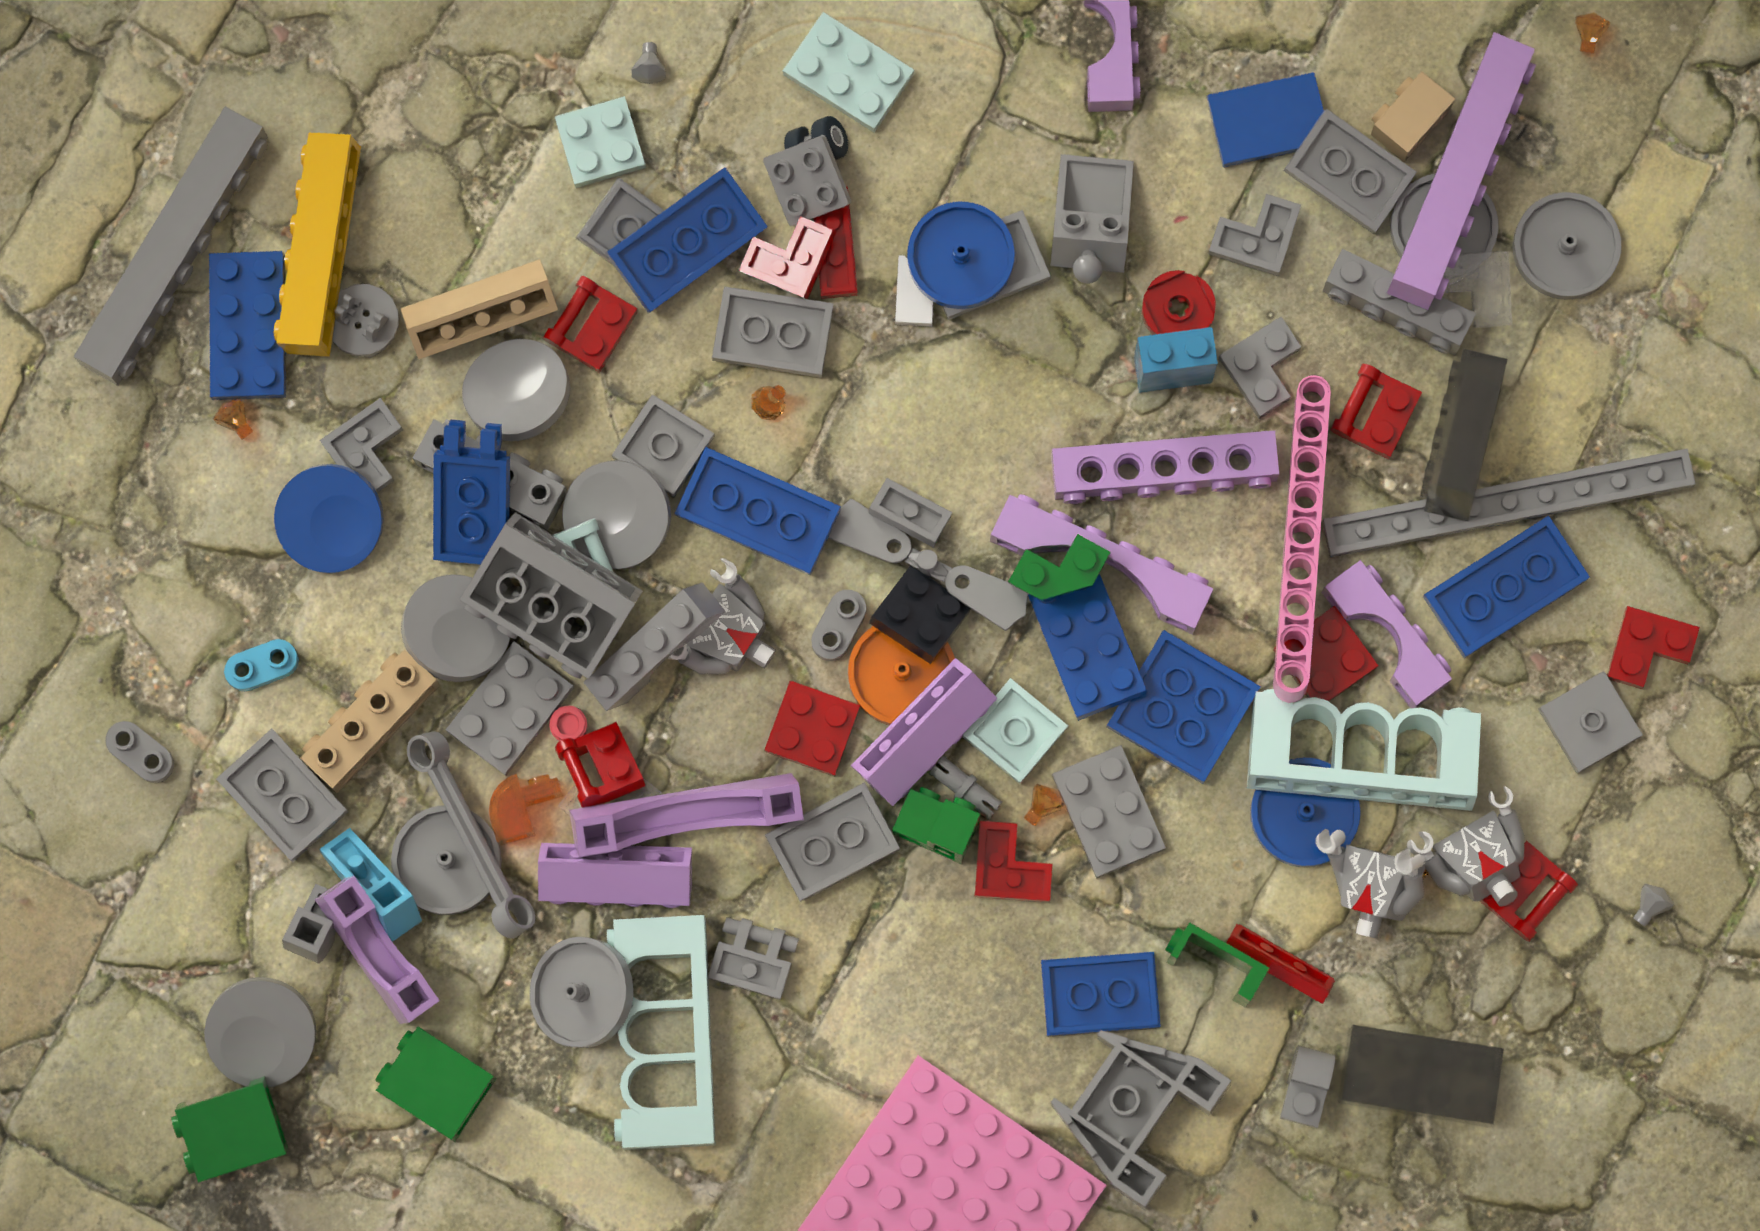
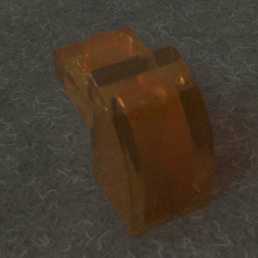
[489,774,564,846]

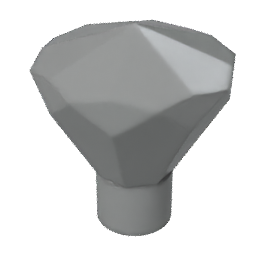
[631,42,666,84]
[1633,884,1674,926]

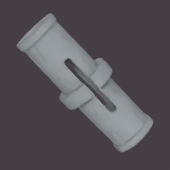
[929,755,1002,821]

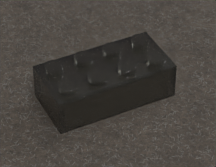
[1420,349,1508,521]
[1338,1025,1504,1127]

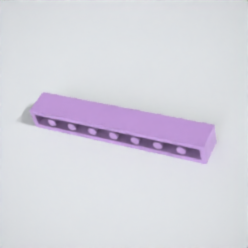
[1387,32,1536,310]

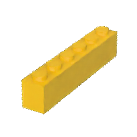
[274,132,361,357]

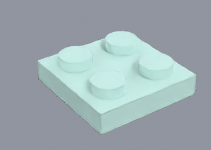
[555,96,646,188]
[962,678,1068,784]

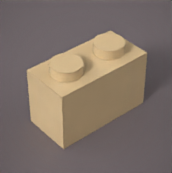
[1371,71,1455,162]

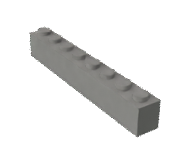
[73,106,268,386]

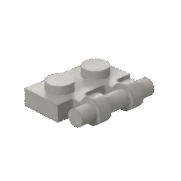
[708,917,799,1000]

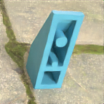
[319,828,422,942]

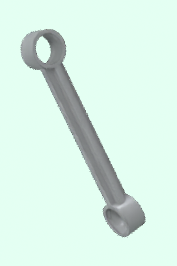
[407,731,535,939]

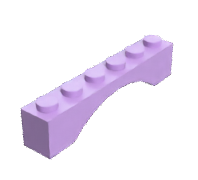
[990,494,1213,635]
[570,773,804,857]

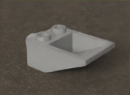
[1050,154,1134,284]

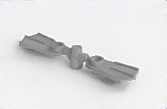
[829,499,1028,631]

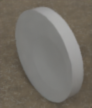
[1390,173,1498,279]
[1513,192,1621,300]
[462,339,570,441]
[562,460,671,569]
[401,575,510,682]
[391,805,502,915]
[530,937,633,1048]
[204,977,316,1087]

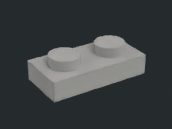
[868,478,952,548]

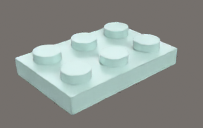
[783,12,914,132]

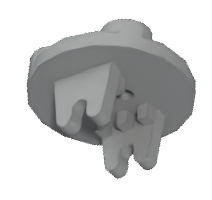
[332,284,400,358]

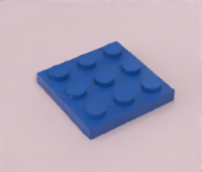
[1106,630,1261,784]

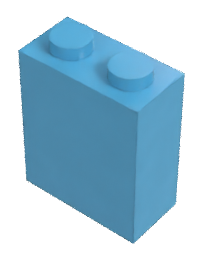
[1134,327,1218,393]

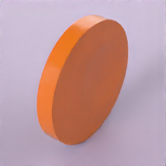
[848,626,955,725]

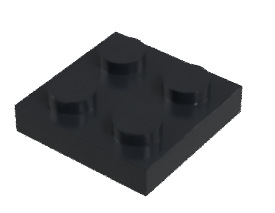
[869,565,971,664]

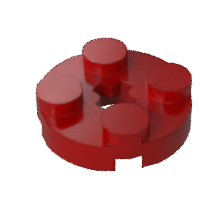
[1141,270,1216,335]

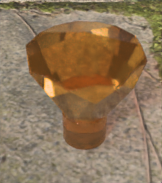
[1575,13,1610,54]
[751,385,786,420]
[213,398,253,440]
[1024,784,1065,826]

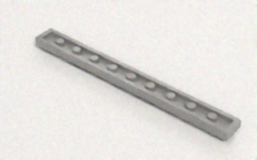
[1322,448,1696,558]

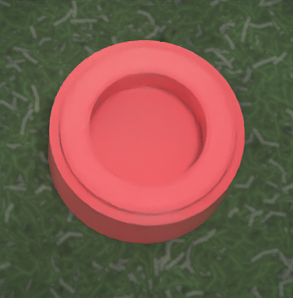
[549,706,588,741]

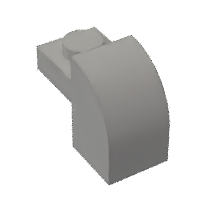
[282,884,336,964]
[1280,1045,1335,1128]

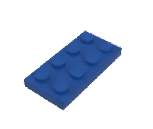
[605,167,768,313]
[209,251,286,400]
[675,447,841,576]
[1423,515,1590,659]
[1028,574,1148,721]

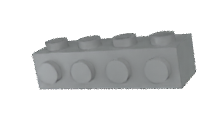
[1322,249,1476,356]
[413,419,567,532]

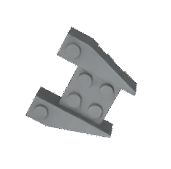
[1051,1030,1231,1210]

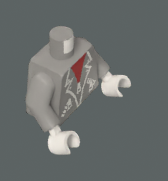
[667,558,776,674]
[1407,786,1524,906]
[1316,829,1426,938]

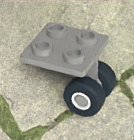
[763,116,851,226]

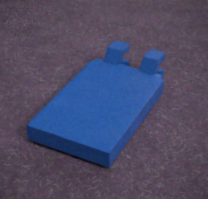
[433,419,510,565]

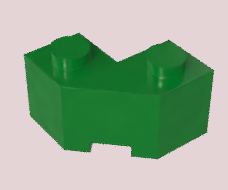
[1008,534,1111,601]

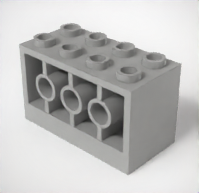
[459,513,643,679]

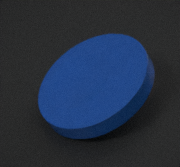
[907,201,1015,309]
[274,464,384,573]
[1250,757,1360,867]

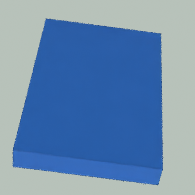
[1206,72,1324,167]
[1041,952,1161,1037]

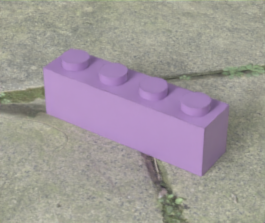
[851,658,998,806]
[538,843,692,908]

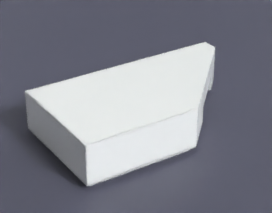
[895,255,933,326]

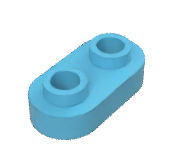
[224,639,299,692]

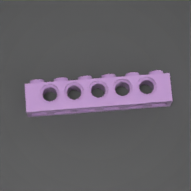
[1051,430,1279,504]

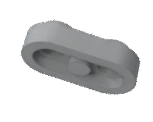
[811,590,866,661]
[105,721,174,783]

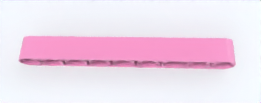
[1273,375,1331,703]

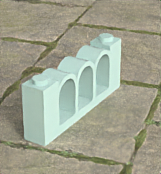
[1247,689,1481,811]
[607,915,716,1150]

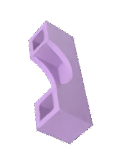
[1084,0,1140,112]
[1322,560,1452,708]
[315,876,440,1024]

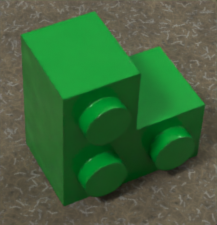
[892,787,980,864]

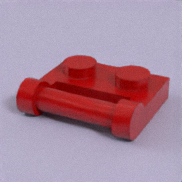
[542,275,638,373]
[1330,363,1422,460]
[555,722,645,808]
[1480,841,1578,942]

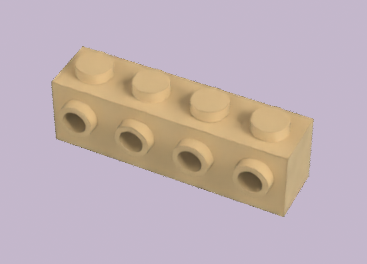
[401,259,558,360]
[300,649,440,793]

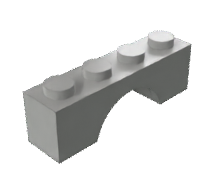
[584,582,726,711]

